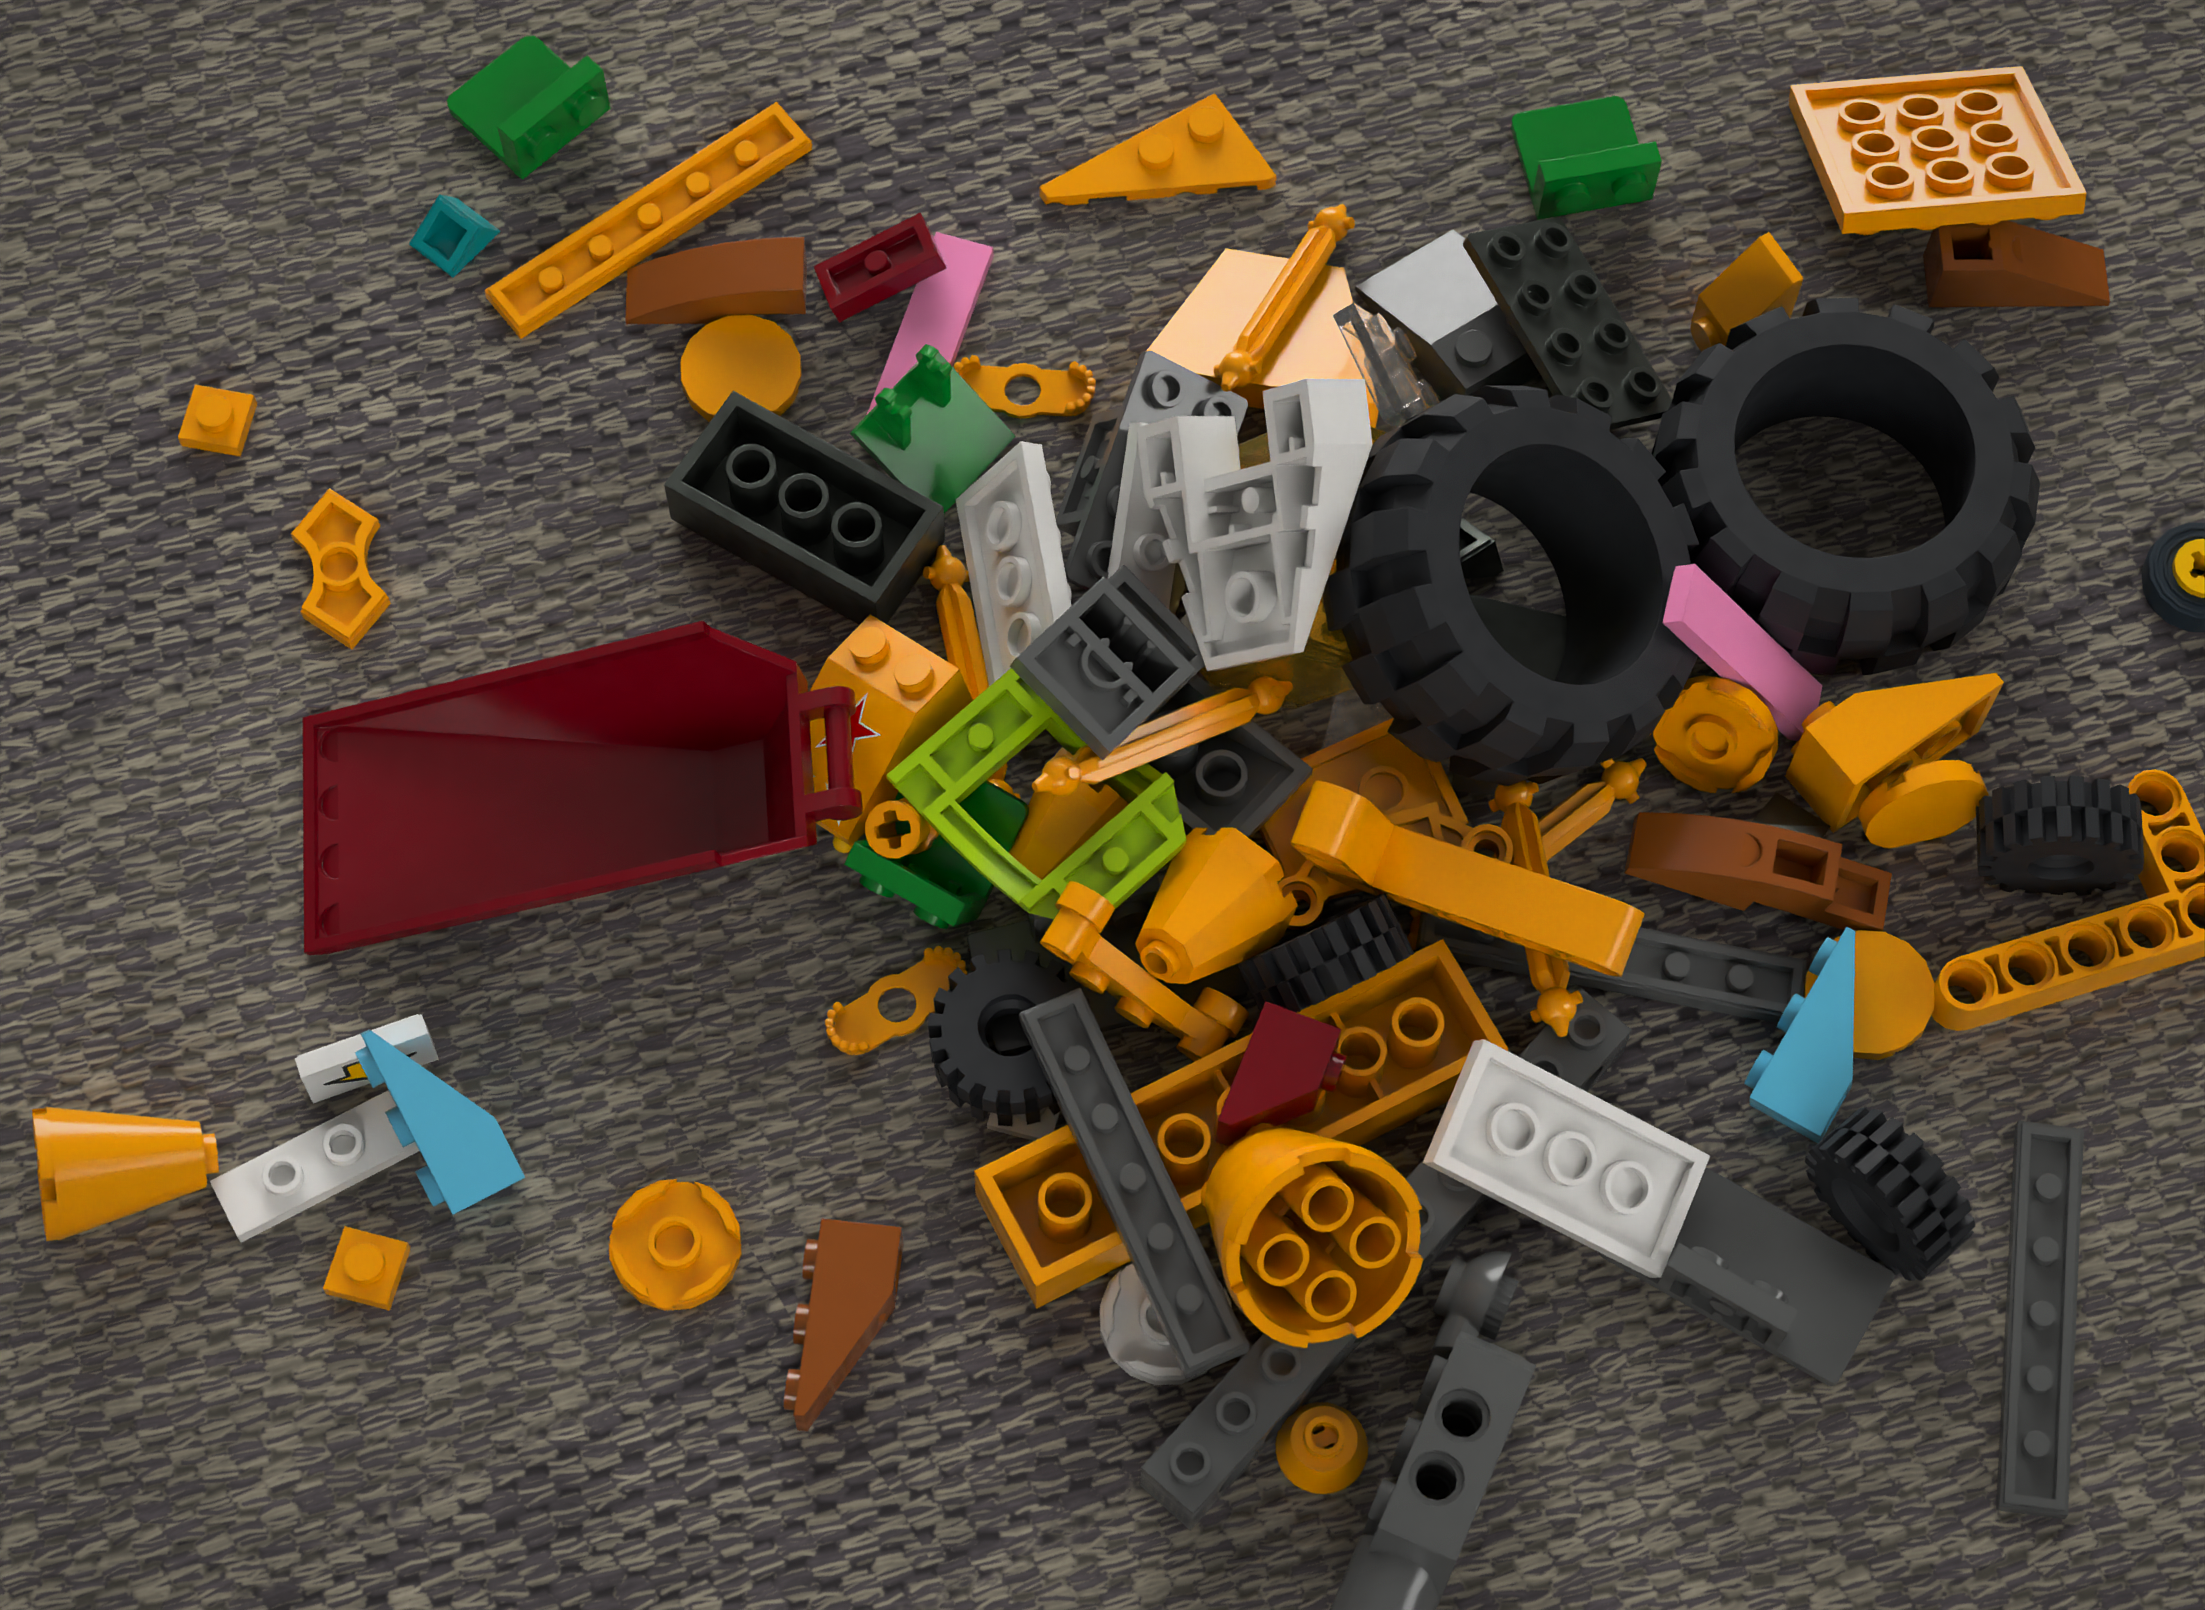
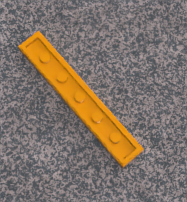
[484,102,813,339]

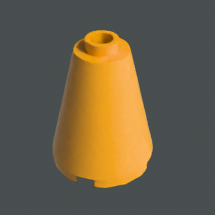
[32,1107,219,1241]

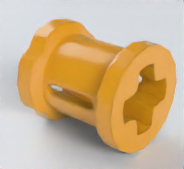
[865,798,939,859]

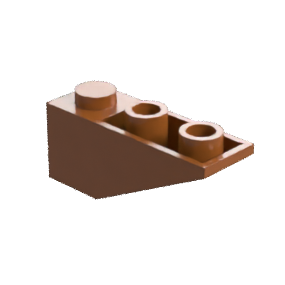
[1923,220,2110,307]
[784,1218,904,1431]

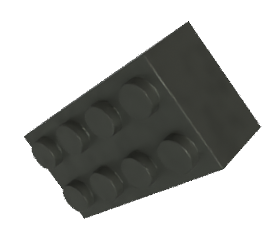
[664,391,945,625]

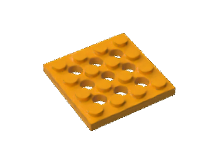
[1789,66,2087,235]

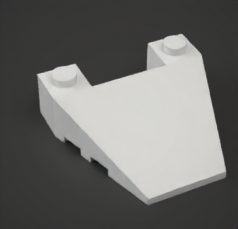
[1136,378,1373,671]

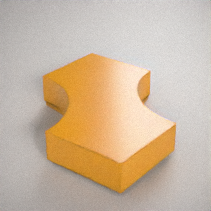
[291,488,391,650]

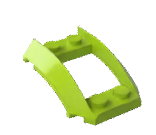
[887,668,1187,920]

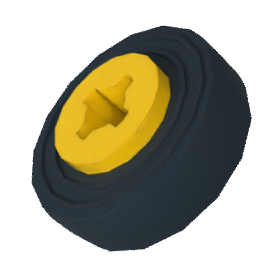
[2141,522,2205,632]

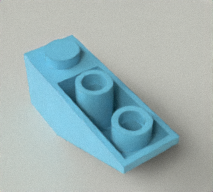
[1744,926,1855,1143]
[355,1029,525,1215]

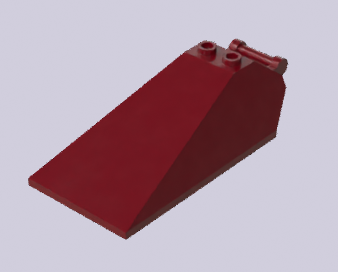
[302,621,863,955]

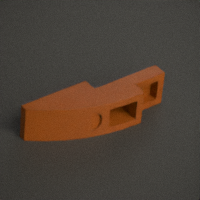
[1624,812,1892,932]

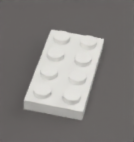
[956,441,1072,686]
[1423,1039,1710,1278]

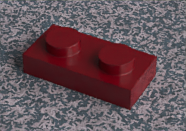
[813,212,947,322]

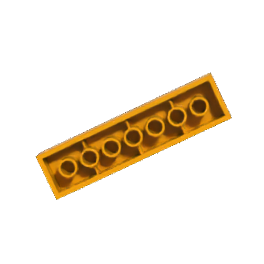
[974,939,1508,1309]

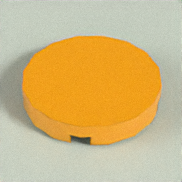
[681,315,801,422]
[1650,675,1778,793]
[1858,760,1989,848]
[1804,930,1935,1060]
[609,1179,742,1311]

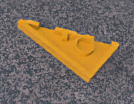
[1039,93,1277,205]

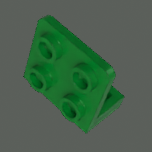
[447,35,611,180]
[1511,96,1662,220]
[844,780,1029,929]

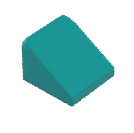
[409,194,501,278]

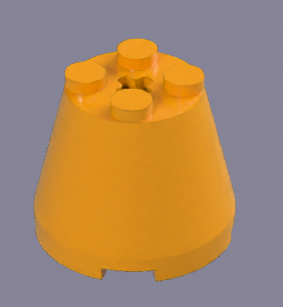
[1201,1123,1423,1348]

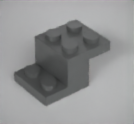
[1010,565,1205,761]

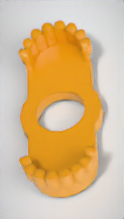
[954,355,1096,419]
[825,946,967,1055]

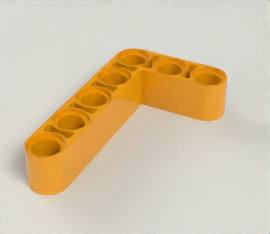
[1932,769,2205,1031]
[1290,781,1645,977]

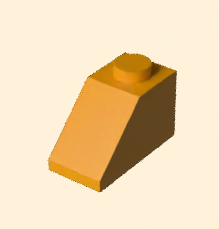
[1691,232,1804,351]

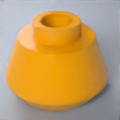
[1275,1402,1368,1494]

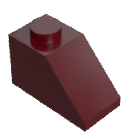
[1215,1001,1347,1146]

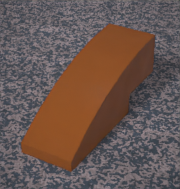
[625,237,807,324]

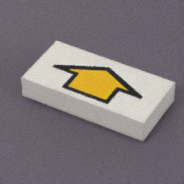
[295,1014,439,1103]

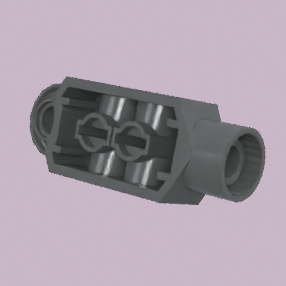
[1330,1251,1536,1610]

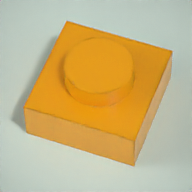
[178,385,257,457]
[323,1226,411,1311]

